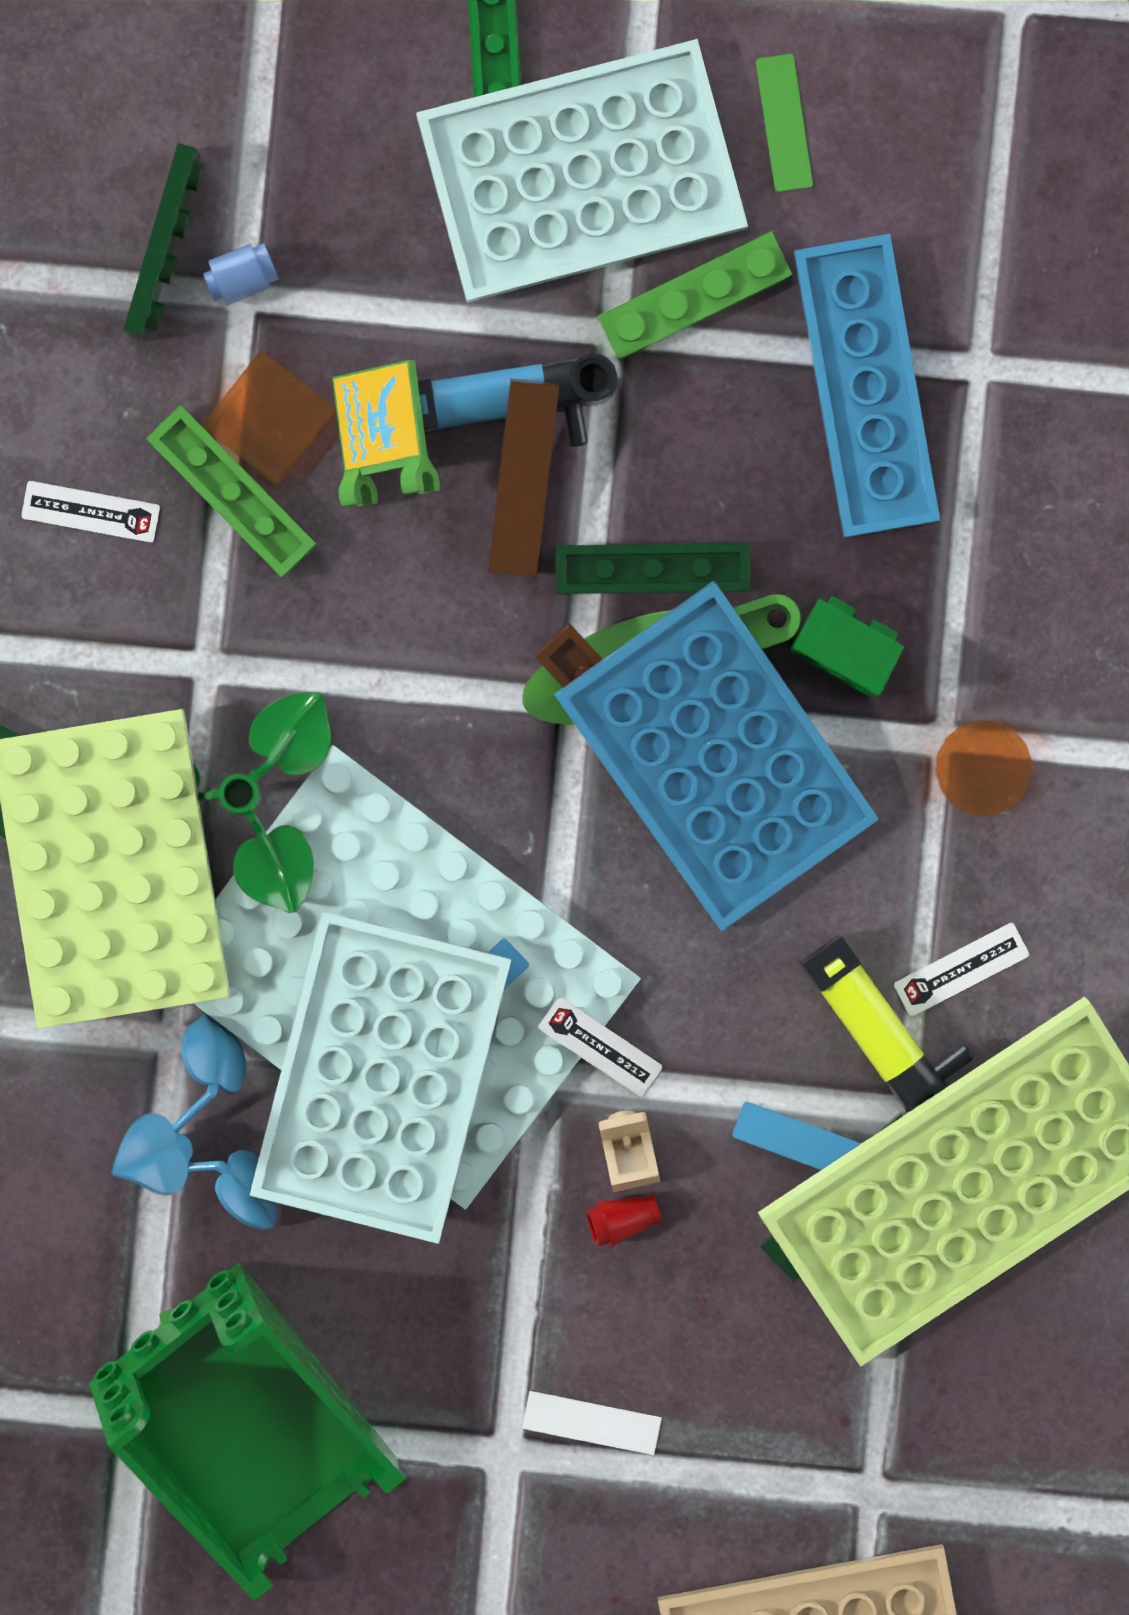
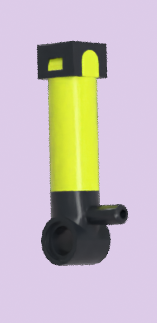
[799,935,974,1113]

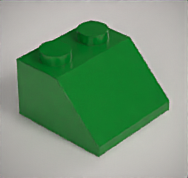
[788,596,904,698]

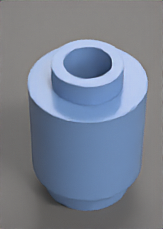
[203,243,279,306]

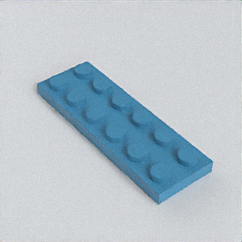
[794,234,940,538]

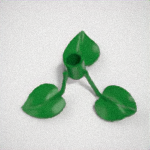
[193,692,331,913]

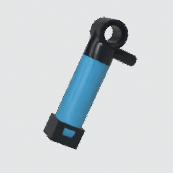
[418,353,617,447]

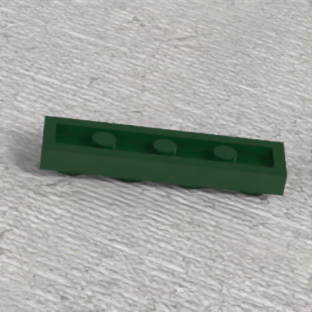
[123,143,205,341]
[556,543,750,595]

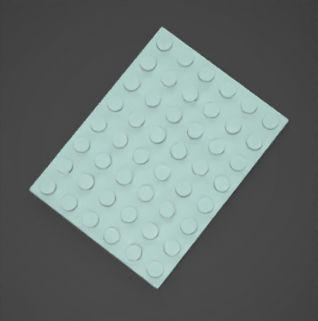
[193,745,641,1210]

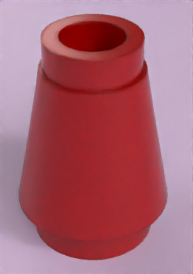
[586,1195,661,1248]

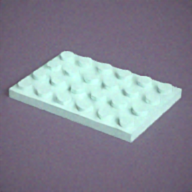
[416,39,748,303]
[249,911,511,1244]

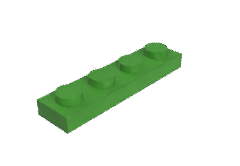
[598,231,793,362]
[146,405,317,578]

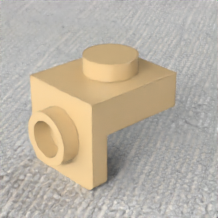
[598,1111,660,1192]

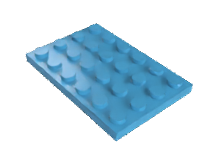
[554,582,879,932]

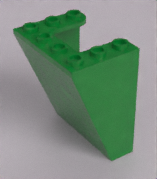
[89,1262,406,1601]

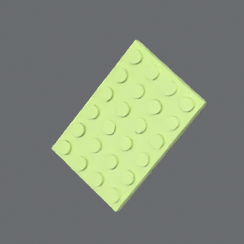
[0,709,231,1029]

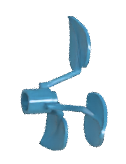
[112,1012,278,1230]

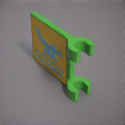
[332,360,440,507]

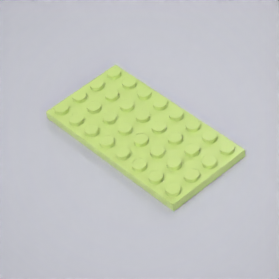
[758,997,1129,1367]

